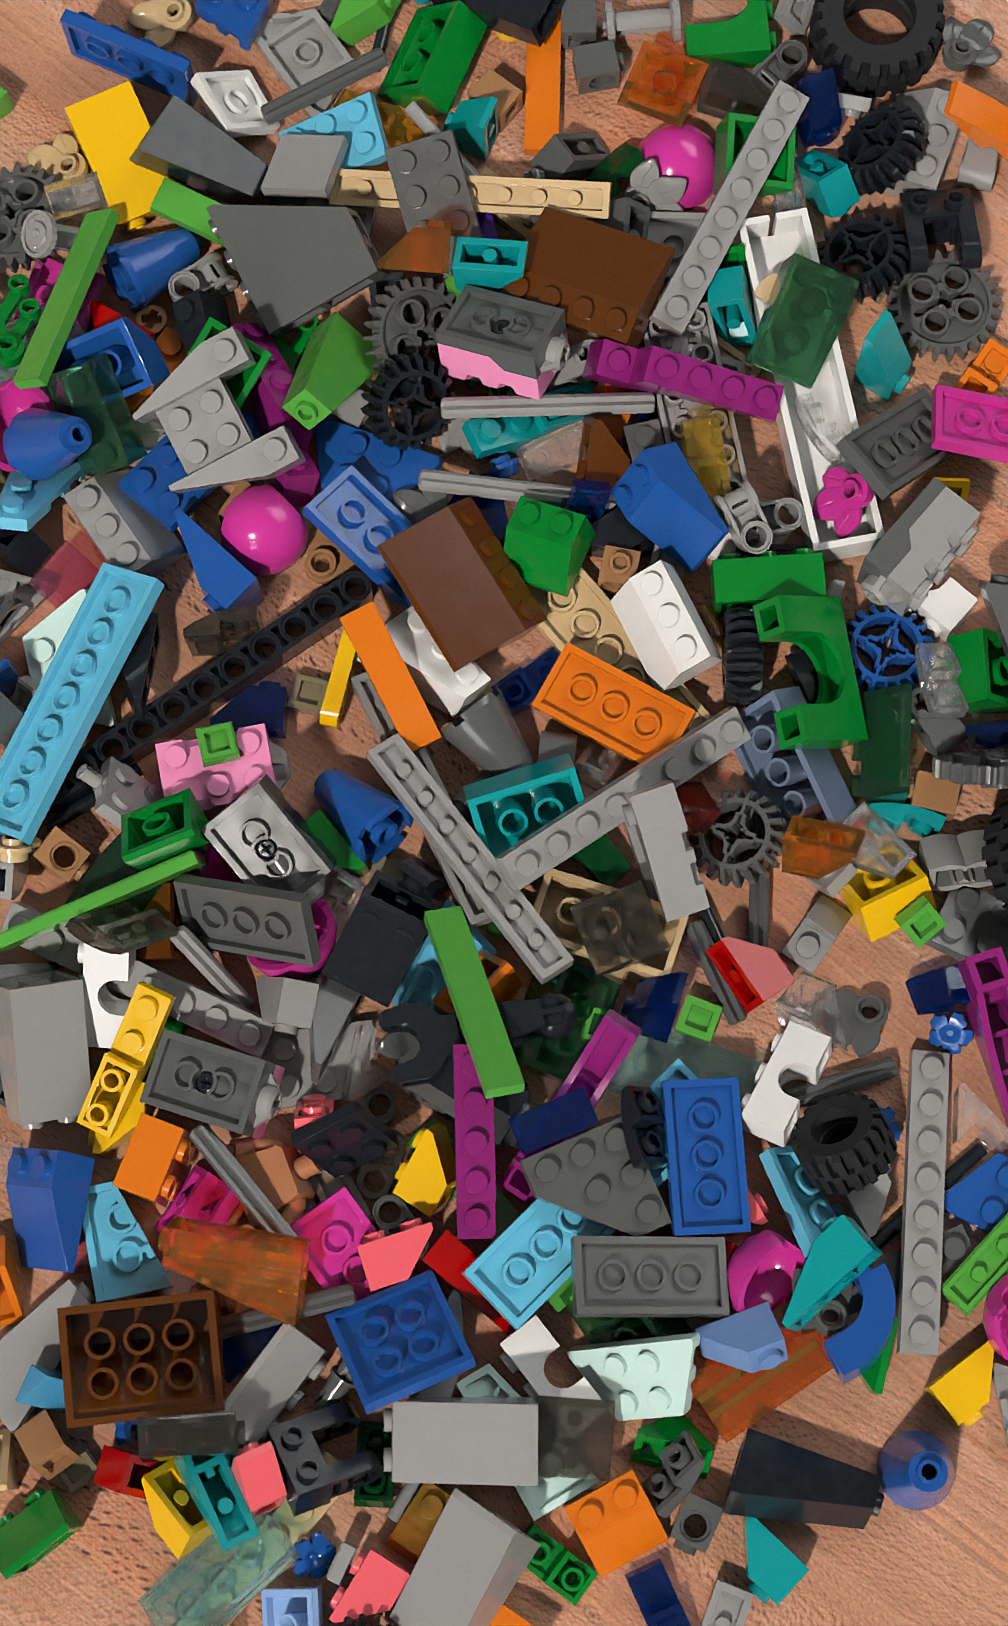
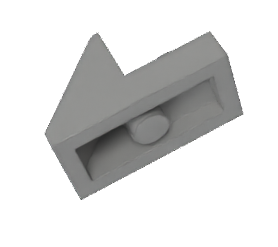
[780,894,852,976]

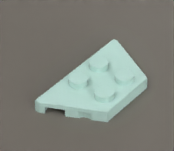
[22,589,117,727]
[567,1332,700,1421]

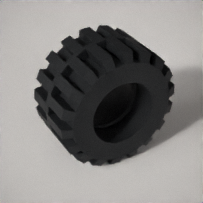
[791,1092,897,1195]

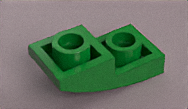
[524,1521,598,1606]

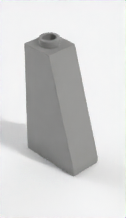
[0,1279,96,1433]

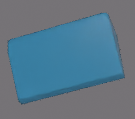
[15,1364,66,1413]

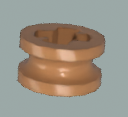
[136,305,169,340]

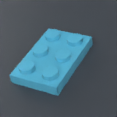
[278,92,389,170]

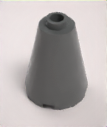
[440,687,535,777]

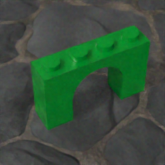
[683,0,776,73]
[753,595,868,750]

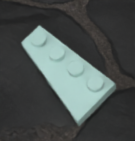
[456,1364,601,1521]

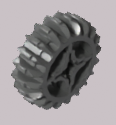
[689,788,789,888]

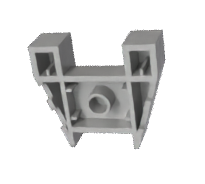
[132,327,306,493]
[622,780,710,922]

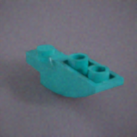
[461,381,595,459]

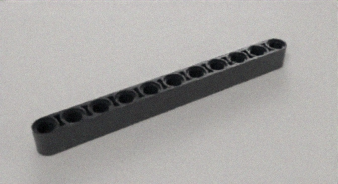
[48,571,373,813]

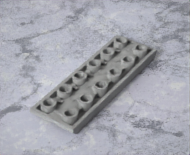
[642,302,748,507]

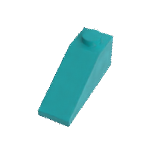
[853,310,912,402]
[782,1214,883,1332]
[168,1424,260,1552]

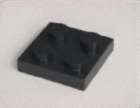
[291,1100,399,1178]

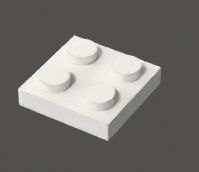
[190,70,281,137]

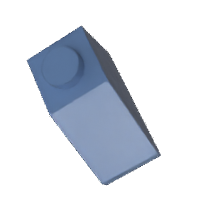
[695,1302,788,1373]

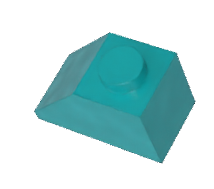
[443,96,499,161]
[794,149,861,218]
[451,236,529,292]
[708,265,759,348]
[743,1516,810,1605]

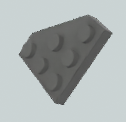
[519,1117,672,1236]

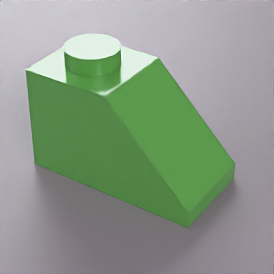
[330,0,401,47]

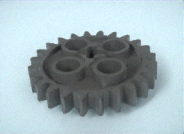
[0,164,73,273]
[886,250,1002,363]
[363,276,455,394]
[932,748,1008,789]

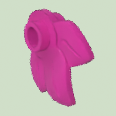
[812,467,874,539]

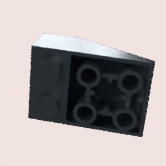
[321,870,443,1008]

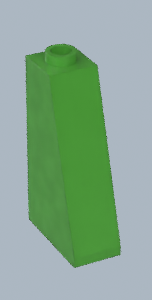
[282,312,377,430]

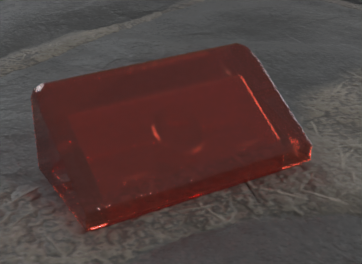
[675,782,721,834]

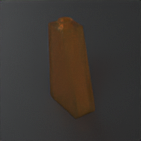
[158,1216,312,1326]
[691,1331,833,1443]

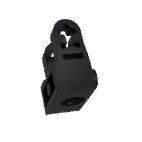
[896,188,982,274]
[265,1401,384,1517]

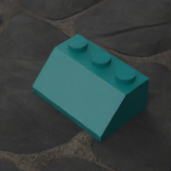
[463,753,584,857]

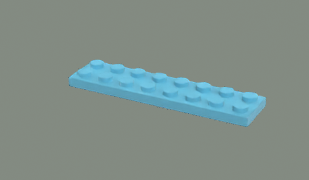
[0,562,165,846]
[462,1058,698,1330]

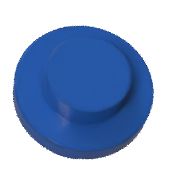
[485,453,520,479]

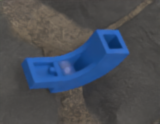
[823,1263,896,1385]

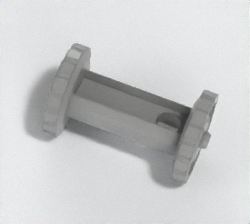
[602,0,682,45]
[21,210,109,262]

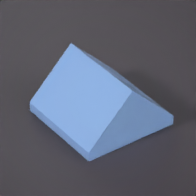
[261,1585,324,1626]

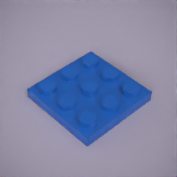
[325,1269,476,1414]

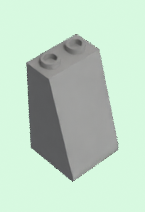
[0,970,91,1130]
[383,1397,538,1486]
[390,1488,541,1626]

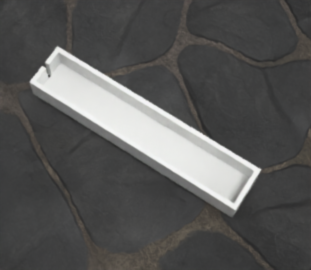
[735,207,885,562]

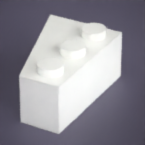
[357,606,491,719]

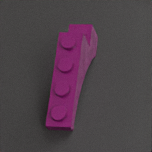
[229,322,320,507]
[582,338,784,422]
[958,946,1008,1128]
[499,1009,642,1205]
[453,1044,496,1239]

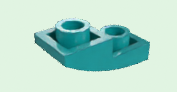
[863,802,947,837]

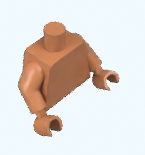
[221,1137,323,1253]

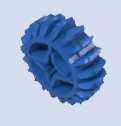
[845,604,935,701]

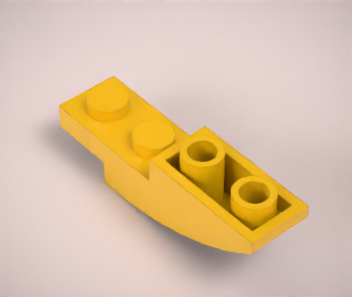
[76,981,176,1138]

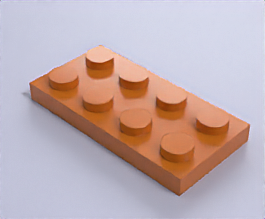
[531,642,696,765]

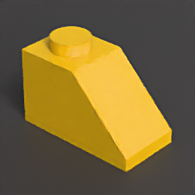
[924,1340,994,1427]
[141,1458,212,1560]

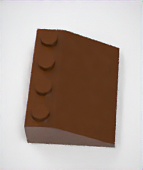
[500,206,676,349]
[376,496,547,672]
[57,1290,225,1428]

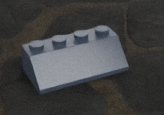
[735,686,861,853]

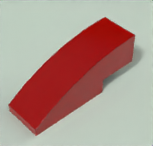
[422,1230,516,1336]

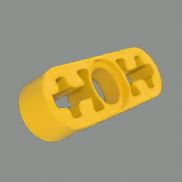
[319,629,358,729]

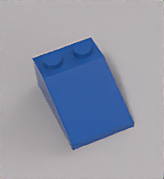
[610,442,729,573]
[173,507,264,630]
[6,1147,95,1273]

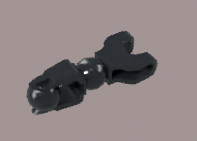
[378,992,577,1088]

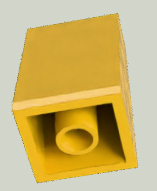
[65,81,174,233]

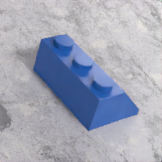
[48,317,171,417]

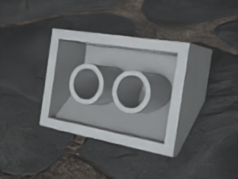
[884,87,959,198]
[63,469,188,577]
[213,1321,328,1444]

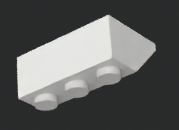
[610,560,723,694]

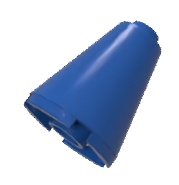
[102,227,202,312]
[3,408,92,480]
[314,769,414,864]
[877,1431,955,1510]

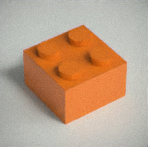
[112,1113,196,1208]

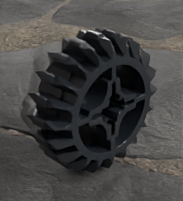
[837,101,928,195]
[817,212,909,305]
[360,353,456,451]
[721,606,764,705]

